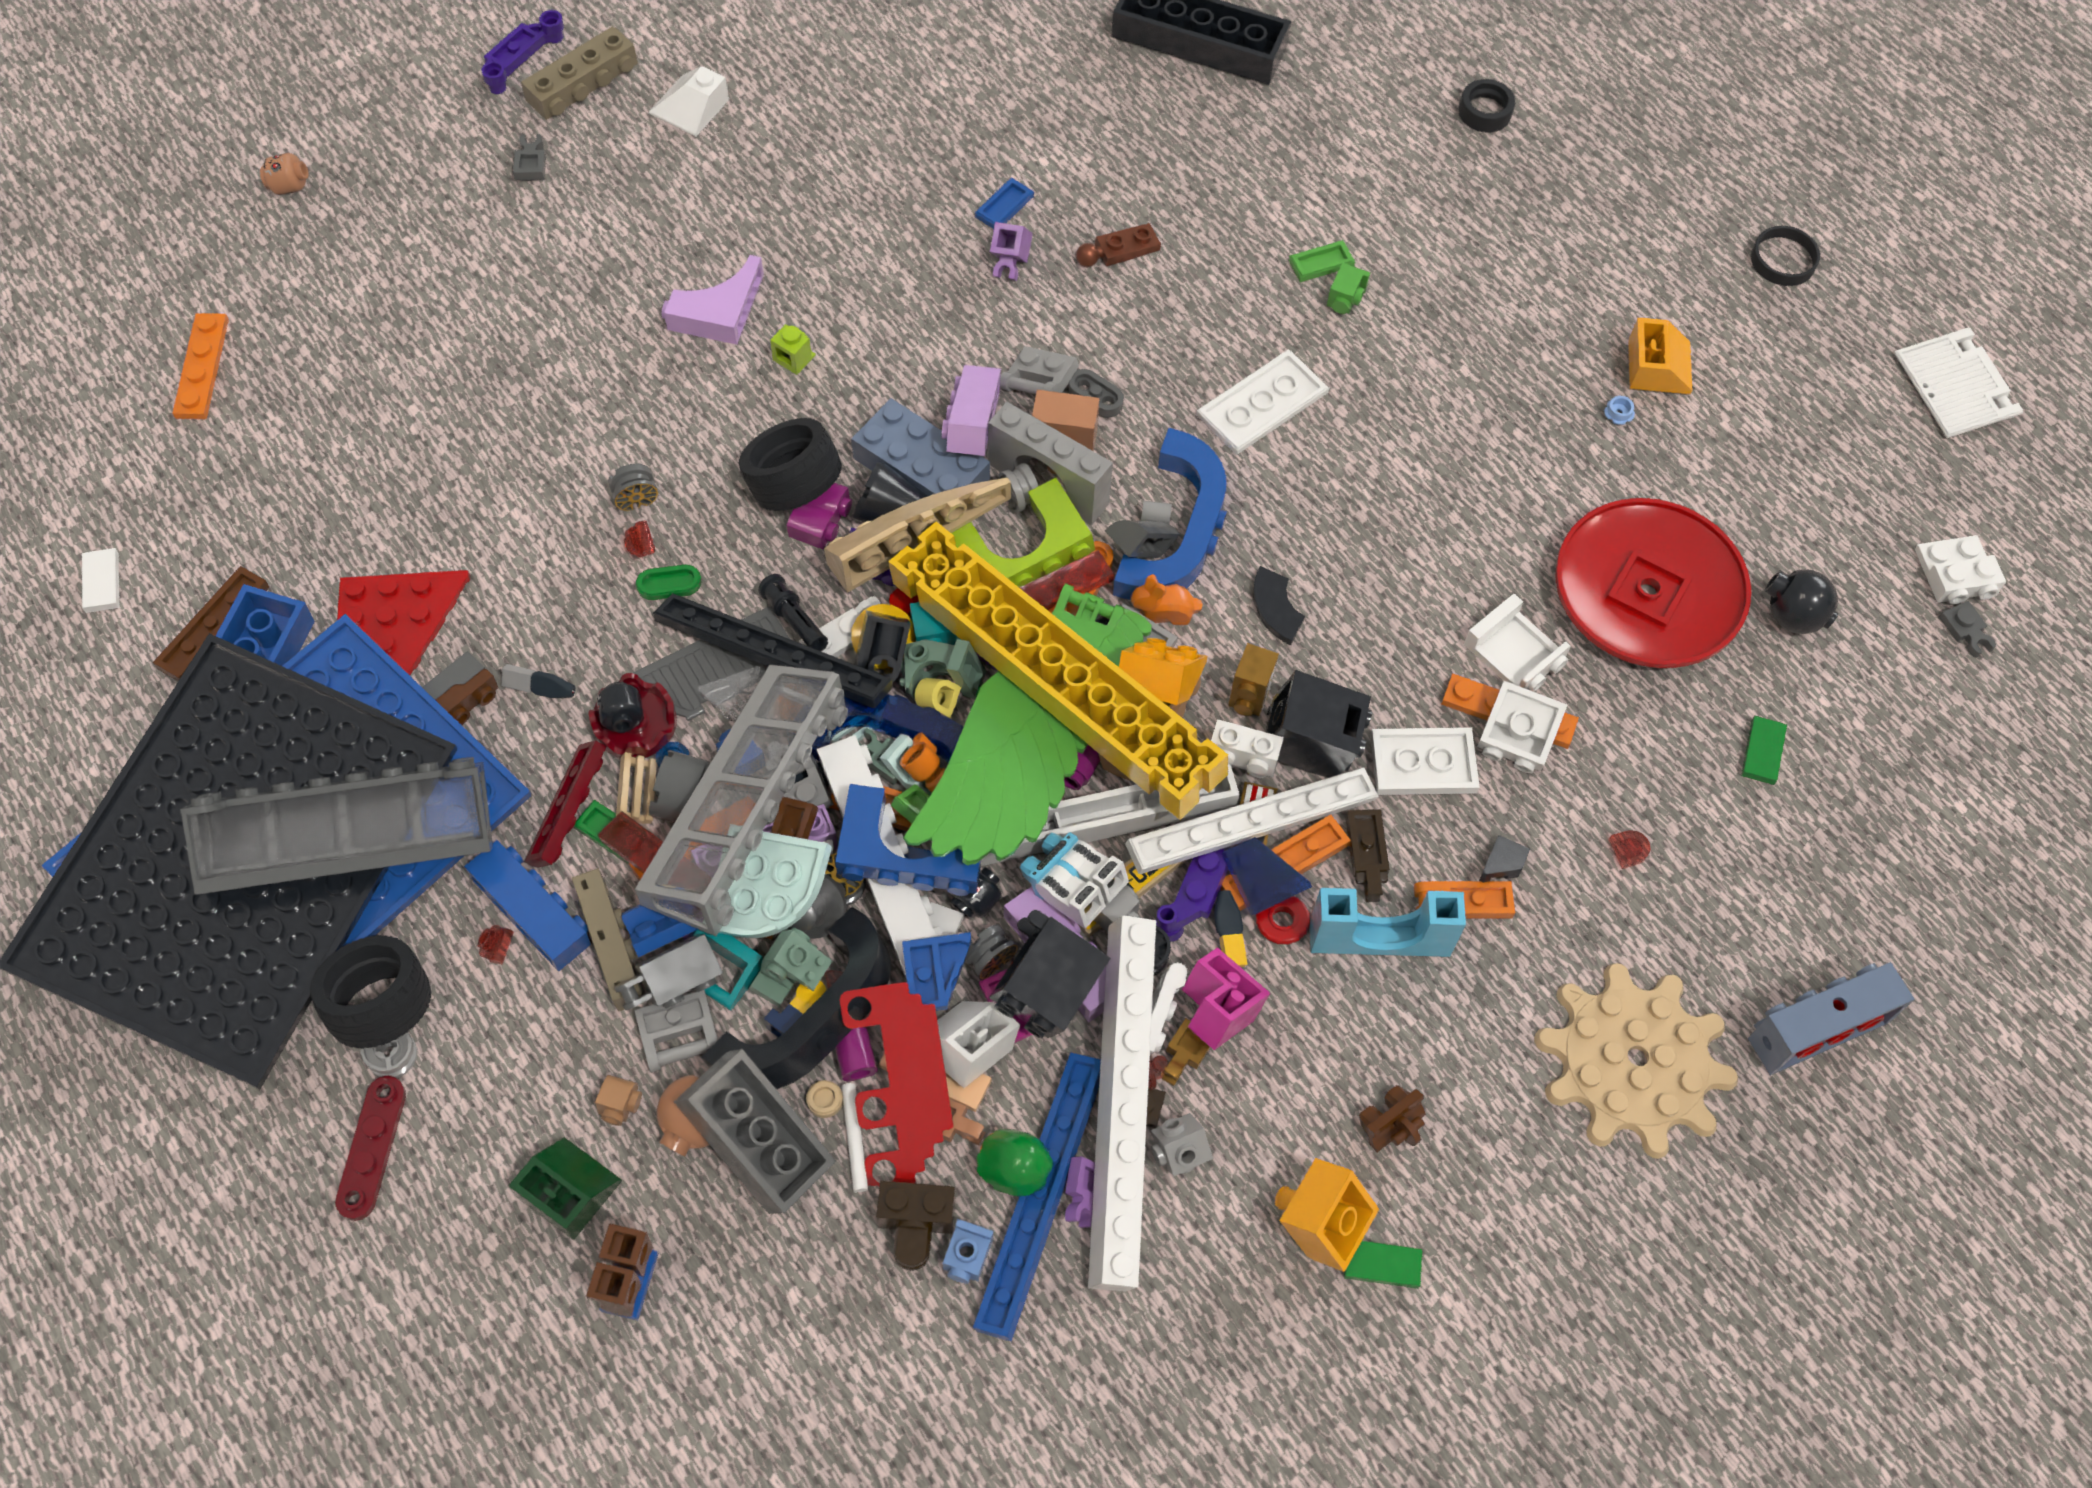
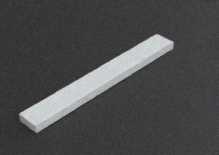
[1125,767,1379,875]

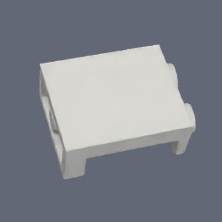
[1464,594,1571,692]

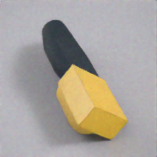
[1214,890,1248,967]

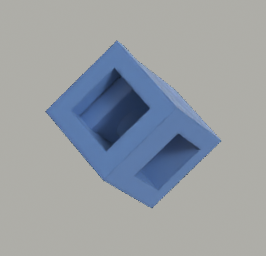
[943,1219,993,1284]

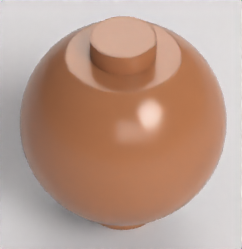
[657,1075,710,1157]

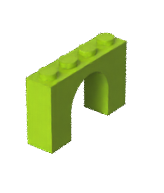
[951,478,1095,590]

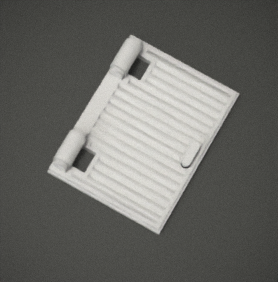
[1894,327,2023,438]

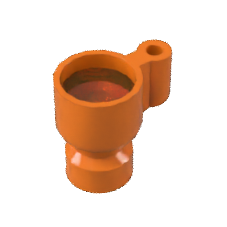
[900,732,946,793]

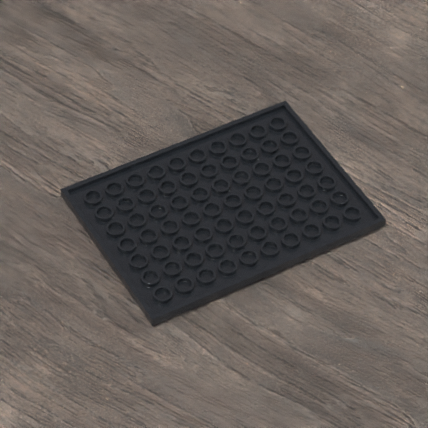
[0,633,457,1090]

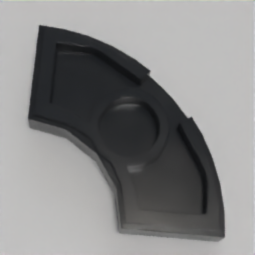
[1253,566,1305,646]

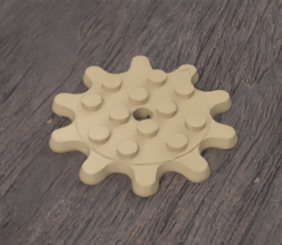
[1534,963,1738,1159]

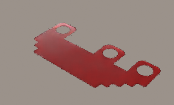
[840,982,954,1186]

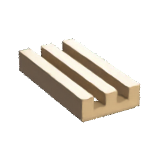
[616,752,657,824]

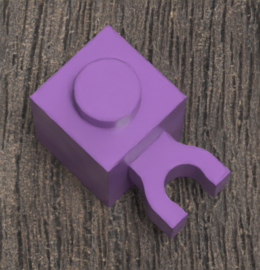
[990,222,1033,281]

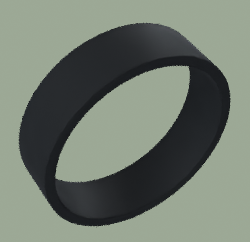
[1751,226,1820,286]

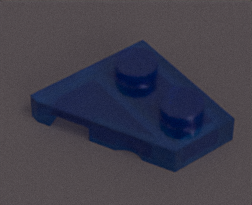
[1221,837,1312,916]

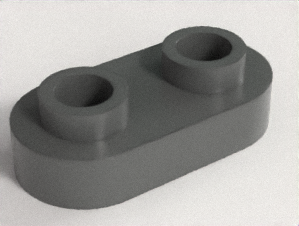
[1068,369,1124,417]

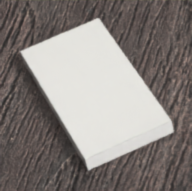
[1196,349,1329,455]

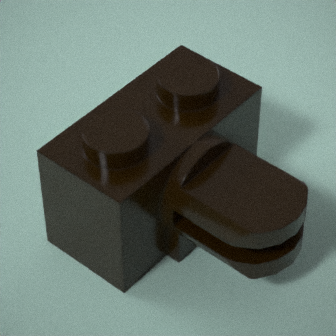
[876,1181,955,1271]

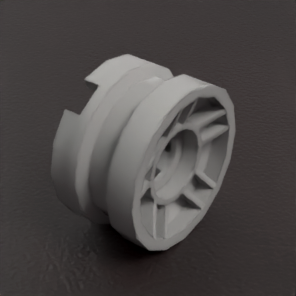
[999,463,1038,513]
[360,1032,418,1078]

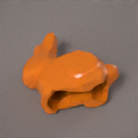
[1130,574,1203,625]

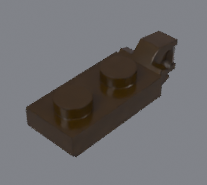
[1345,809,1390,903]

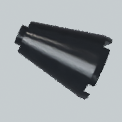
[853,461,928,523]

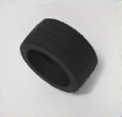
[738,418,842,511]
[310,935,431,1049]

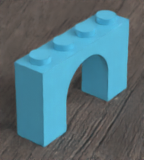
[1310,888,1466,957]

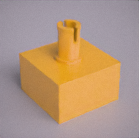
[1275,1158,1379,1272]

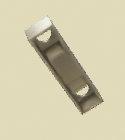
[572,868,643,1012]

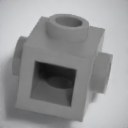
[1151,1113,1213,1176]

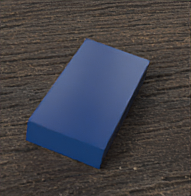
[975,177,1034,229]

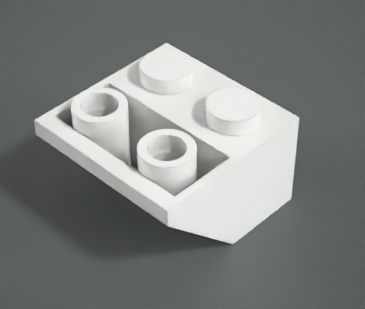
[937,1001,1020,1088]

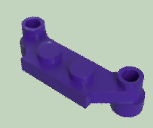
[481,10,564,94]
[1156,848,1232,942]

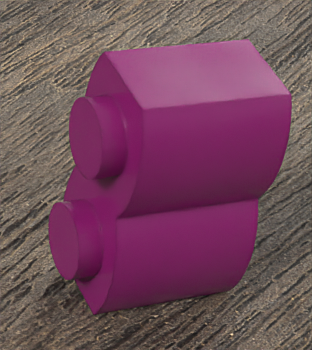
[786,483,852,549]

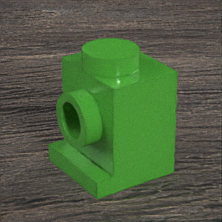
[1327,263,1371,314]

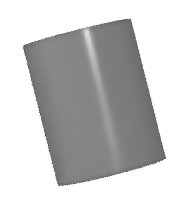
[1141,501,1172,524]

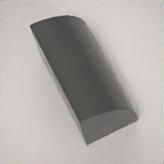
[1105,520,1180,558]

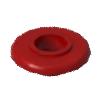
[1255,893,1310,945]

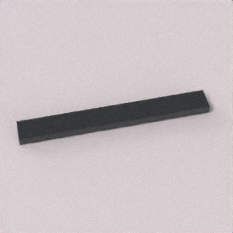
[653,594,893,709]

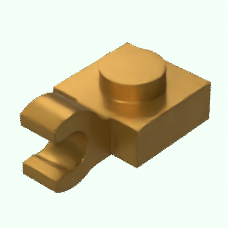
[1162,1018,1211,1086]

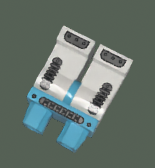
[1020,832,1129,929]

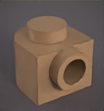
[595,1075,642,1126]

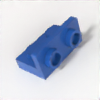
[621,885,702,957]

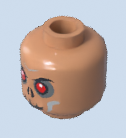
[260,153,309,195]

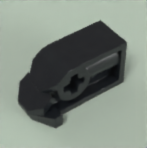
[854,610,911,683]

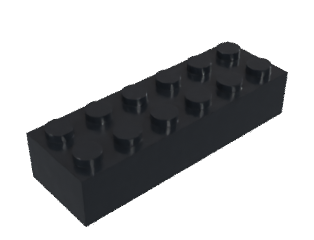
[1111,0,1291,85]

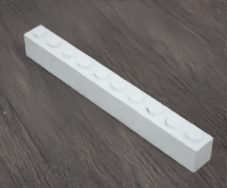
[1088,915,1156,1291]

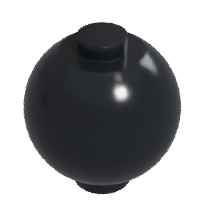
[1764,569,1839,634]

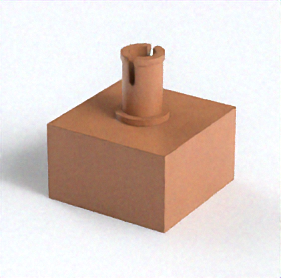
[1032,389,1100,475]

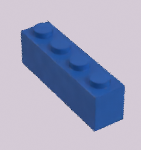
[464,840,591,972]

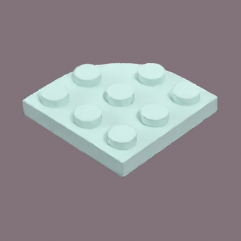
[705,826,832,938]

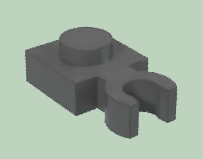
[513,134,546,181]
[1939,601,1996,658]

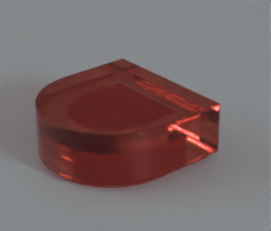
[1609,830,1651,869]

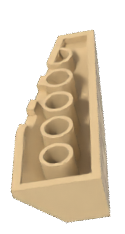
[824,478,1011,593]

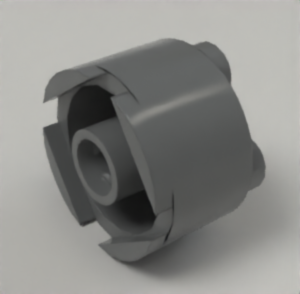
[649,750,710,823]

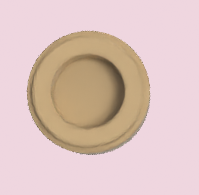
[806,1080,843,1118]

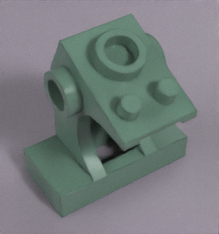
[900,639,987,702]
[749,928,832,1007]

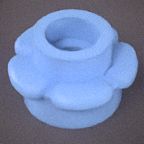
[1604,396,1635,425]

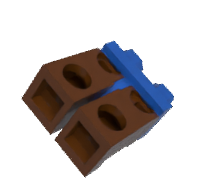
[586,1223,659,1321]

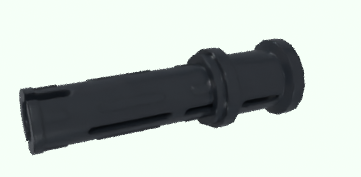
[758,574,828,651]

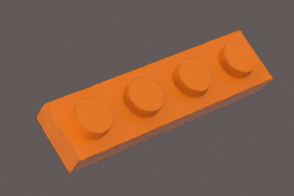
[172,313,229,419]
[1441,673,1579,749]
[1220,814,1351,911]

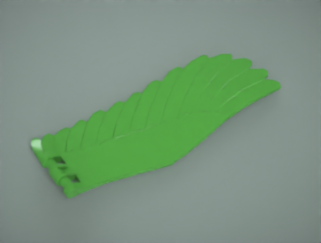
[903,583,1151,865]

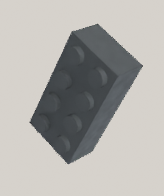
[674,1049,836,1214]

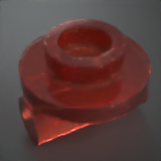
[624,521,656,558]
[477,925,514,965]
[1148,1055,1167,1089]

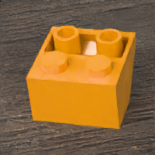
[1628,317,1692,394]
[1119,638,1208,705]

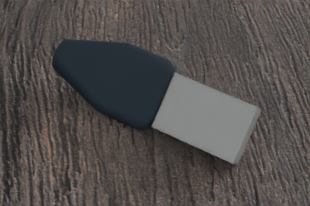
[501,664,576,698]

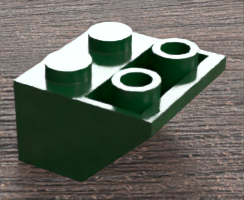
[508,1137,622,1241]

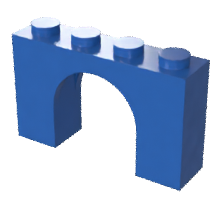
[835,784,982,896]

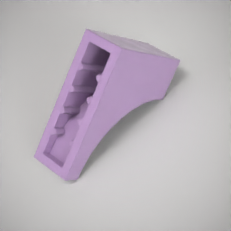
[662,255,764,345]

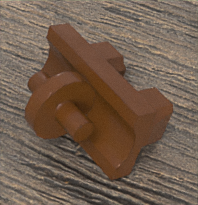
[1359,1085,1426,1153]

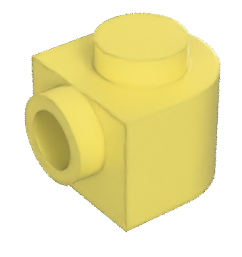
[915,678,961,718]

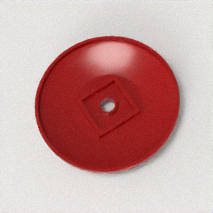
[1555,498,1751,668]

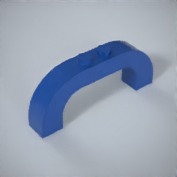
[1113,428,1227,600]

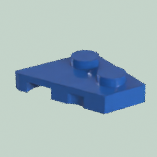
[902,932,972,1011]

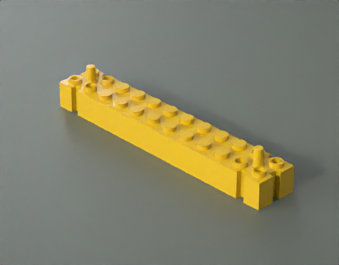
[888,522,1228,820]

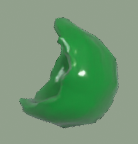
[976,1129,1053,1197]

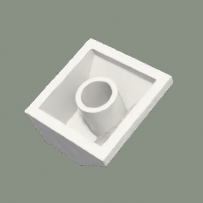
[649,66,729,137]

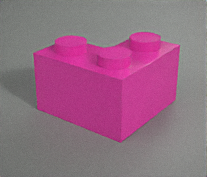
[1182,947,1270,1050]

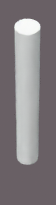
[841,1083,868,1193]

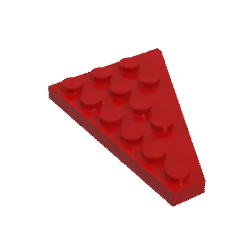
[337,570,470,675]

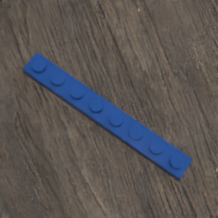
[973,1052,1101,1342]

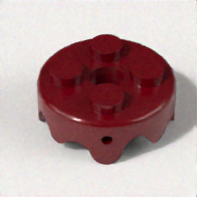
[589,673,677,758]

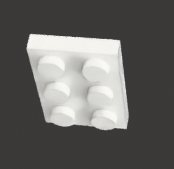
[1370,727,1480,795]

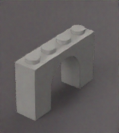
[988,401,1113,525]

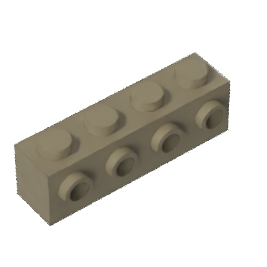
[521,26,638,120]

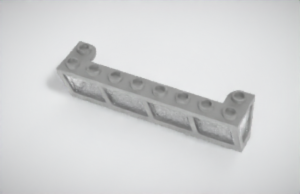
[635,665,848,936]

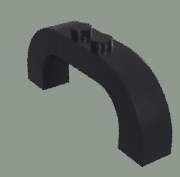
[701,907,891,1089]

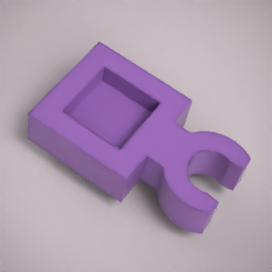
[1065,1156,1095,1228]

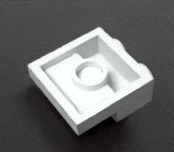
[1915,535,2006,605]
[1477,681,1567,773]
[1211,719,1284,778]

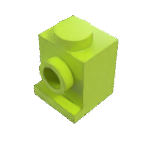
[770,324,816,375]

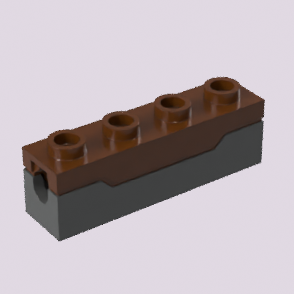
[422,651,498,725]

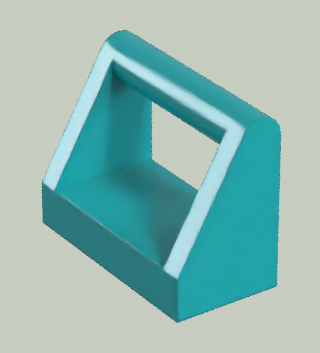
[693,920,763,1011]

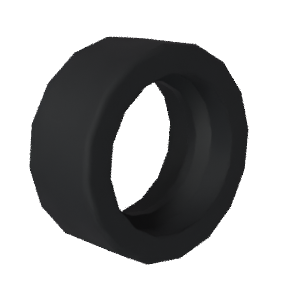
[1458,79,1515,133]

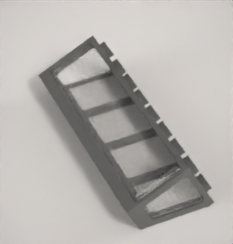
[180,757,493,895]

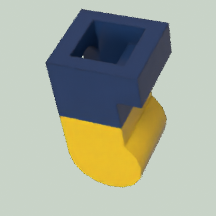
[764,981,827,1037]

